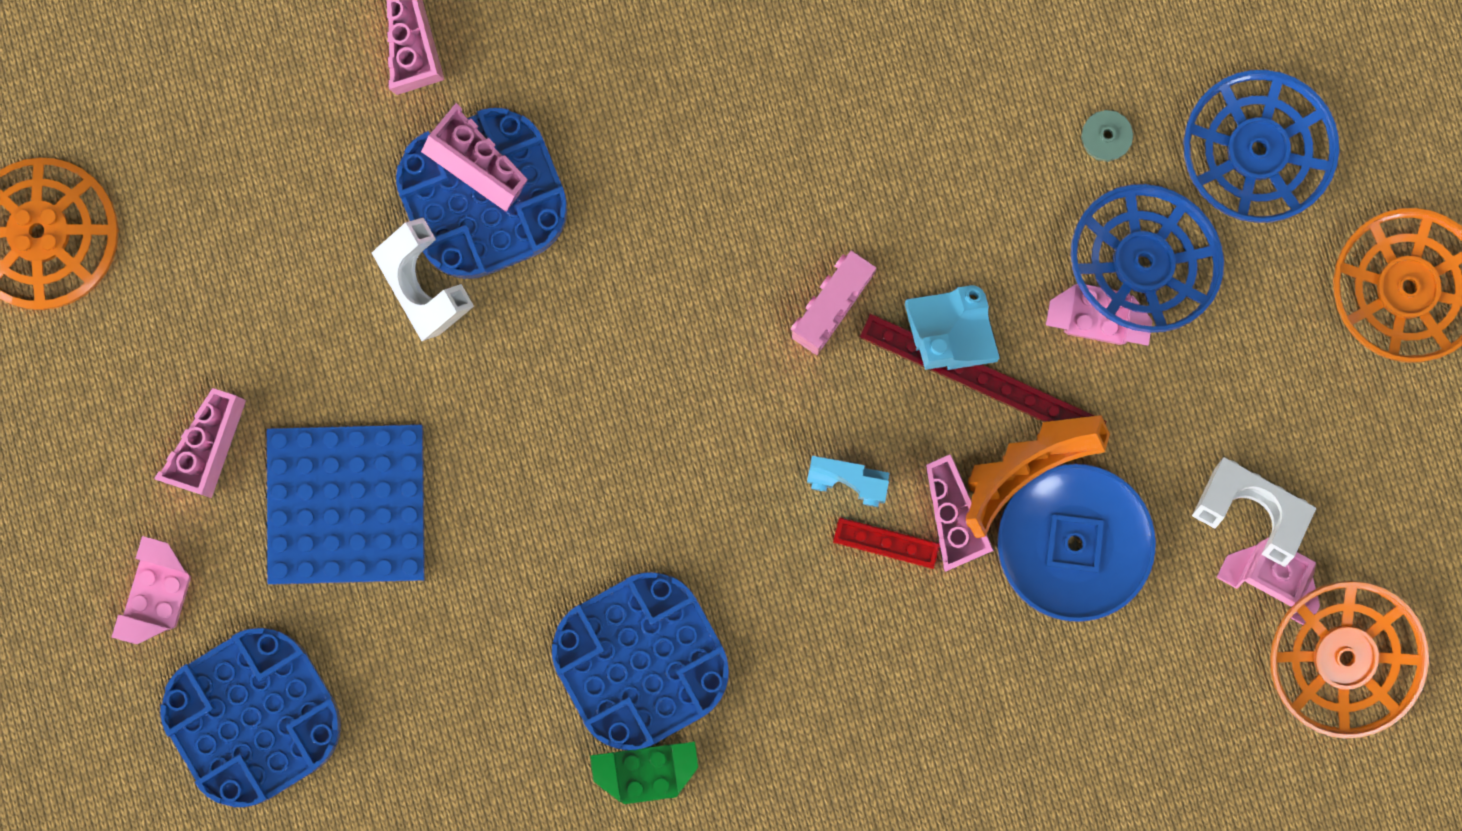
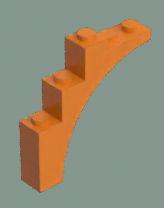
[966,415,1110,538]

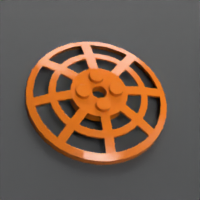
[0,158,119,310]
[1333,208,1462,363]
[1270,581,1429,738]

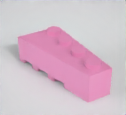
[387,0,445,95]
[421,103,528,211]
[791,251,876,355]
[154,388,246,498]
[926,455,994,572]

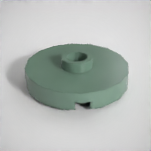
[1081,110,1133,162]

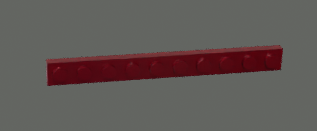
[859,314,1107,424]

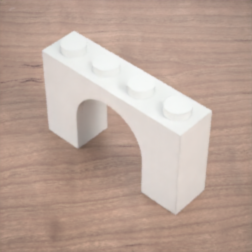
[372,218,474,341]
[1192,457,1316,567]

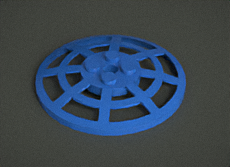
[1183,70,1339,223]
[1071,184,1224,333]

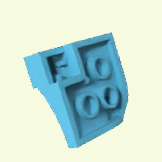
[905,285,999,370]
[807,456,889,507]

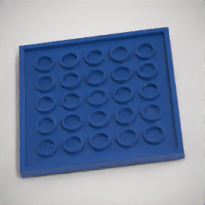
[267,425,425,585]

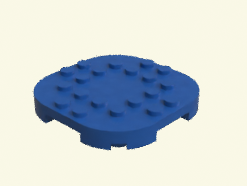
[396,108,567,279]
[552,572,729,750]
[160,628,341,807]

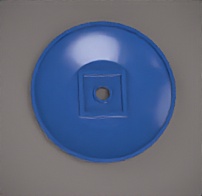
[997,464,1156,622]

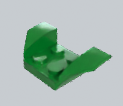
[590,742,698,804]

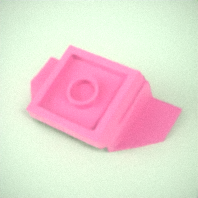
[1046,284,1153,346]
[112,536,191,644]
[1216,537,1320,625]

